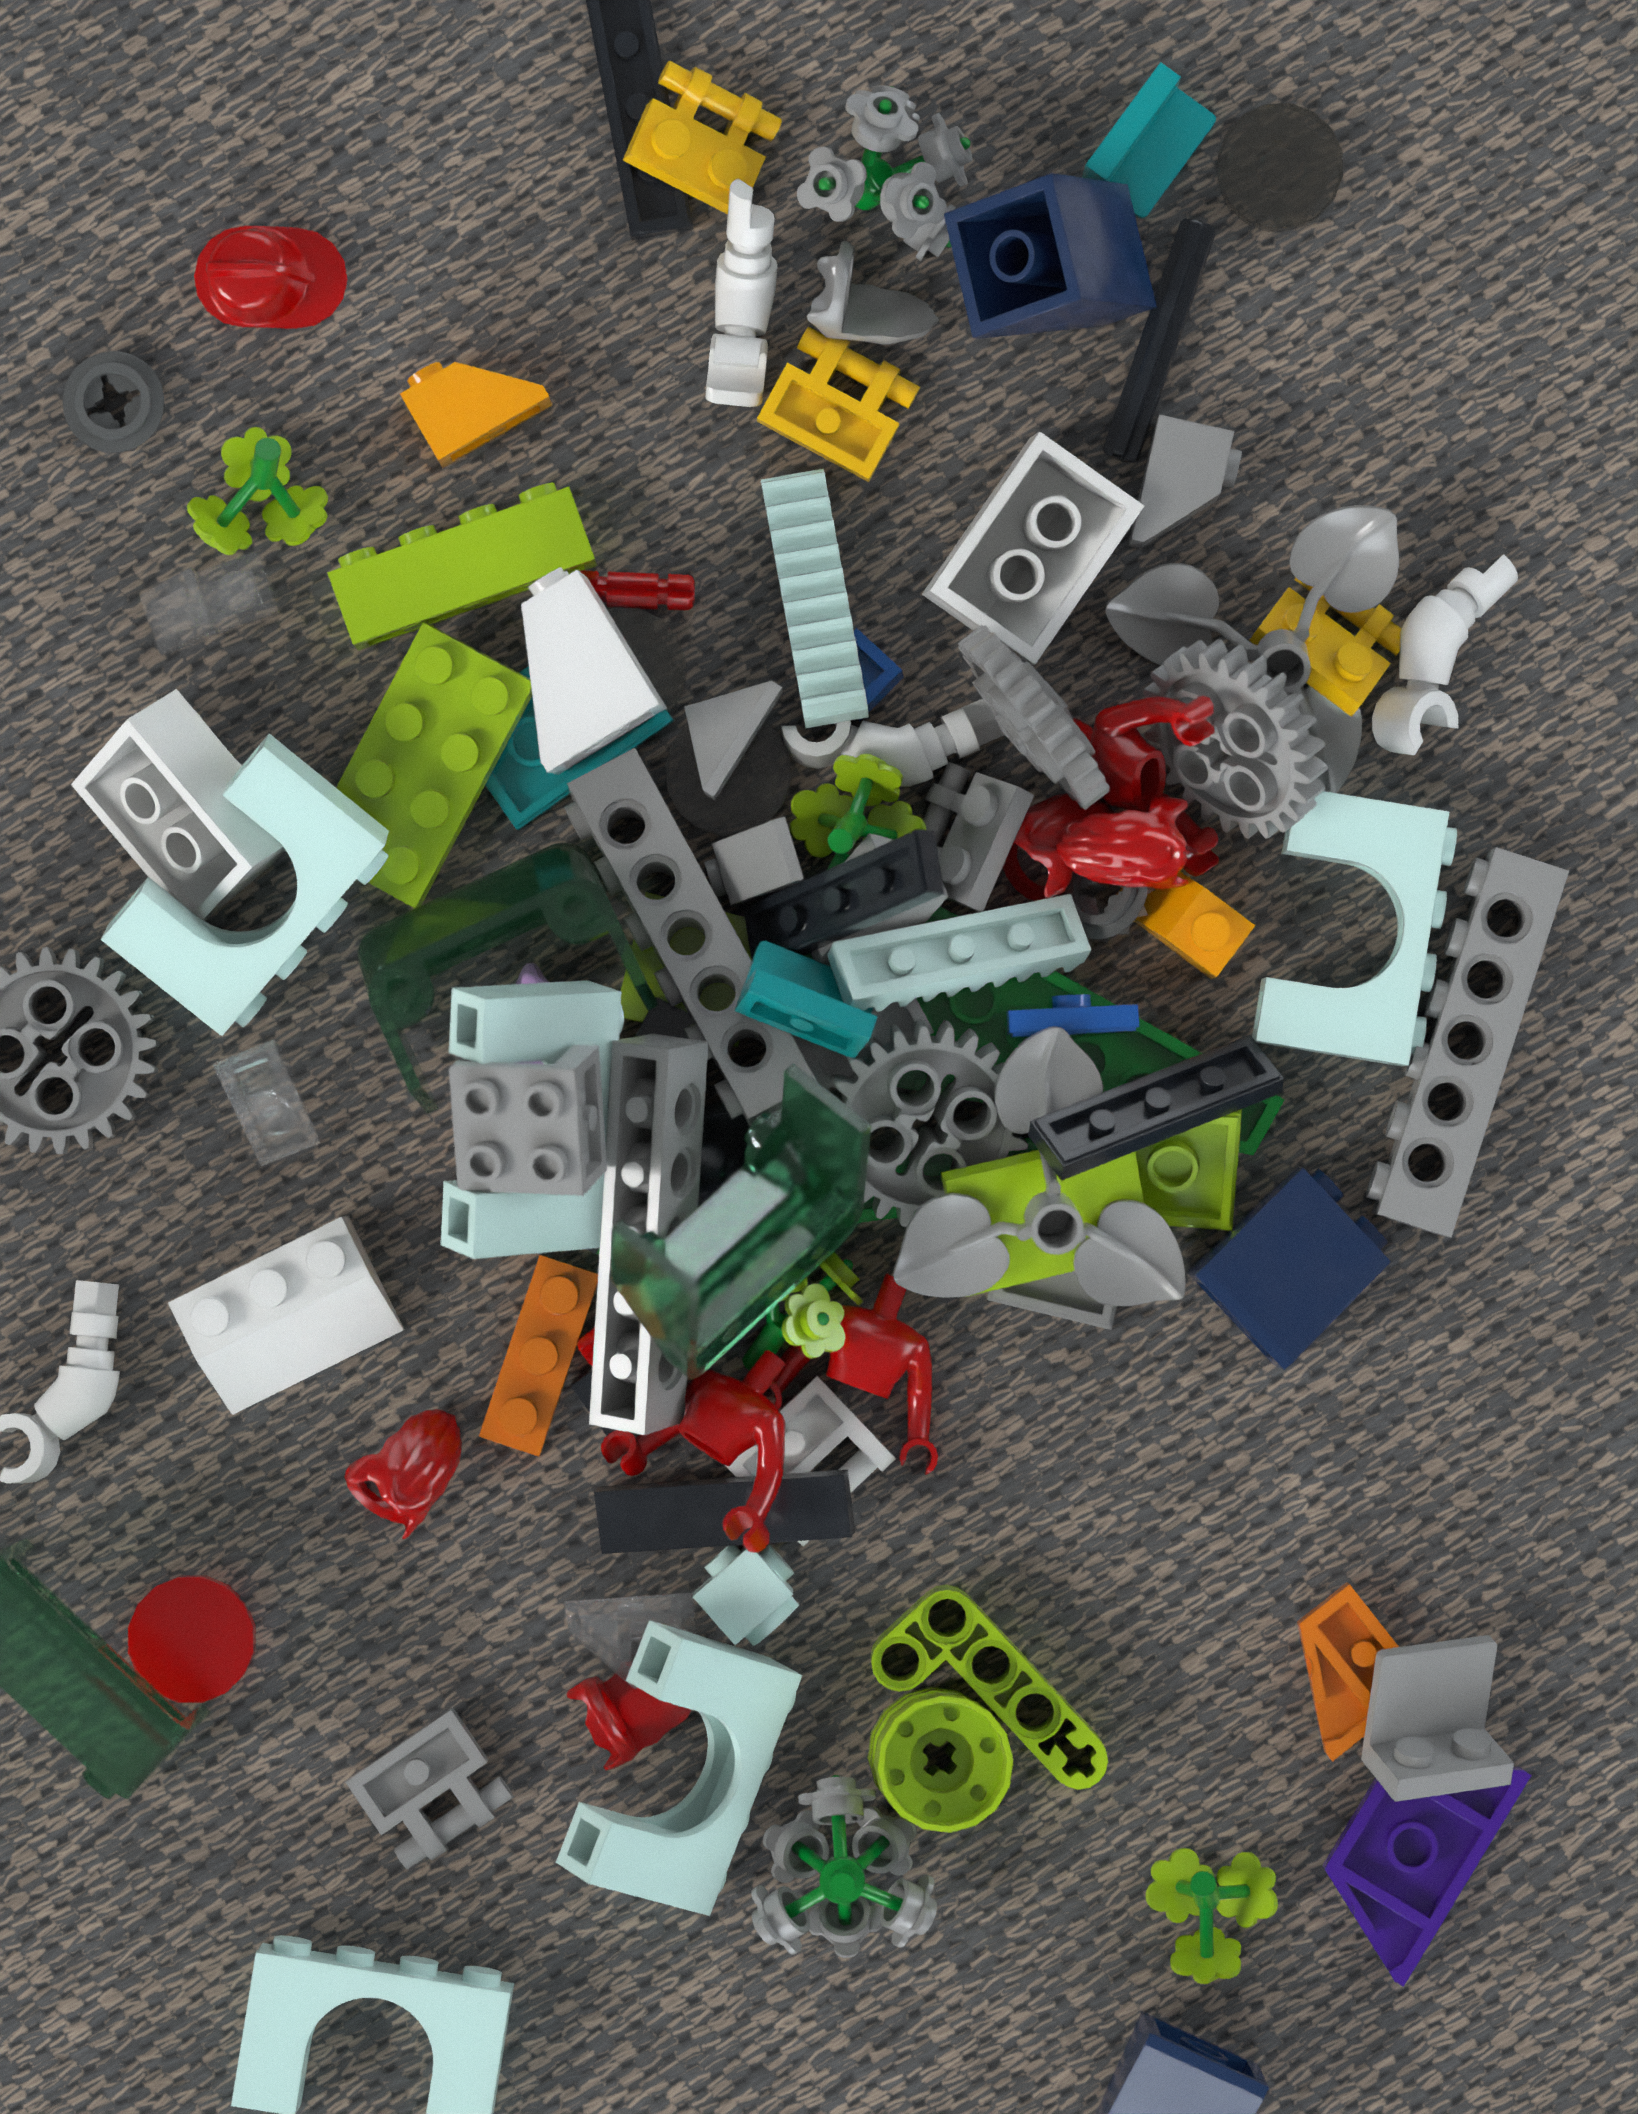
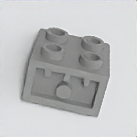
[449,1044,607,1196]
[1361,1635,1514,1802]

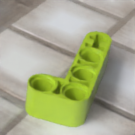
[871,1585,1108,1790]

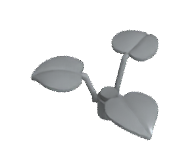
[1105,505,1399,793]
[893,1026,1185,1306]

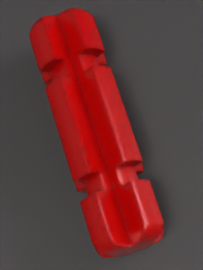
[578,570,695,611]

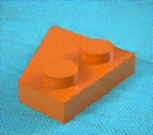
[1297,1582,1399,1762]

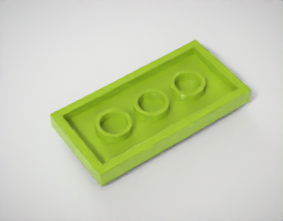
[336,622,533,909]

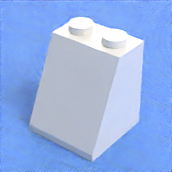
[521,567,667,775]

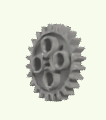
[957,625,1110,810]
[1143,639,1328,839]
[0,947,160,1154]
[820,1019,1028,1227]

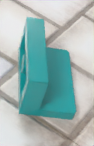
[1082,62,1216,219]
[734,941,878,1058]

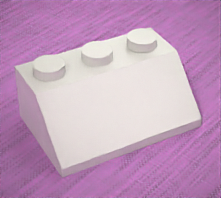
[922,432,1144,665]
[71,689,286,921]
[168,1216,404,1415]

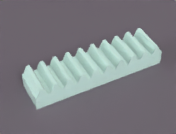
[761,469,869,728]
[827,894,1091,1012]

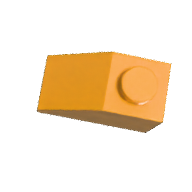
[400,362,552,468]
[1116,871,1255,979]

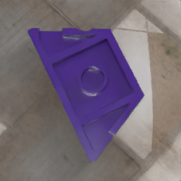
[1322,1767,1532,1987]

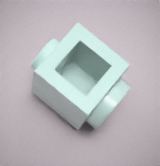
[693,1545,799,1646]

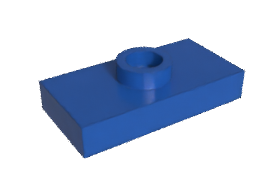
[1006,994,1139,1038]

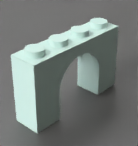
[101,734,389,1036]
[1252,791,1457,1066]
[441,980,624,1259]
[556,1620,802,1916]
[231,1935,514,2114]

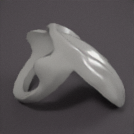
[807,241,939,345]

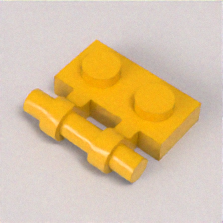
[623,61,782,215]
[757,326,920,482]
[1249,577,1401,717]

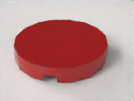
[128,1575,256,1703]

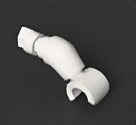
[705,178,777,407]
[1372,554,1518,755]
[781,699,1004,787]
[0,1280,120,1483]

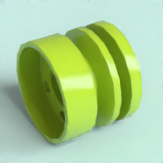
[868,1686,1014,1833]

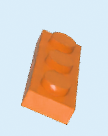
[478,1254,598,1457]

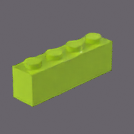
[327,482,598,651]

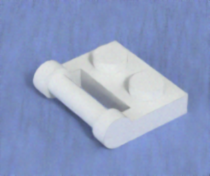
[725,1375,896,1547]

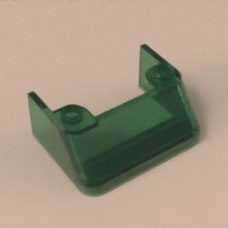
[358,842,659,1114]
[610,1063,871,1379]
[0,1538,211,1800]

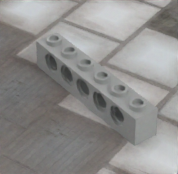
[564,748,819,1128]
[1366,847,1569,1238]
[589,1033,708,1435]

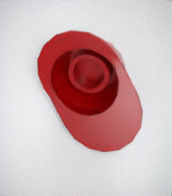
[194,226,348,329]

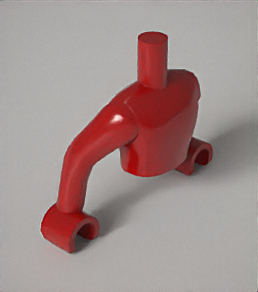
[1072,696,1219,877]
[769,1274,938,1475]
[601,1350,786,1553]

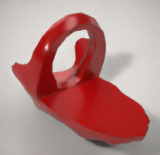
[1002,793,1114,901]
[1056,795,1189,889]
[344,1409,462,1539]
[566,1669,692,1770]

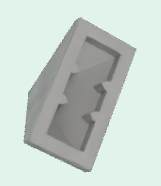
[684,681,783,801]

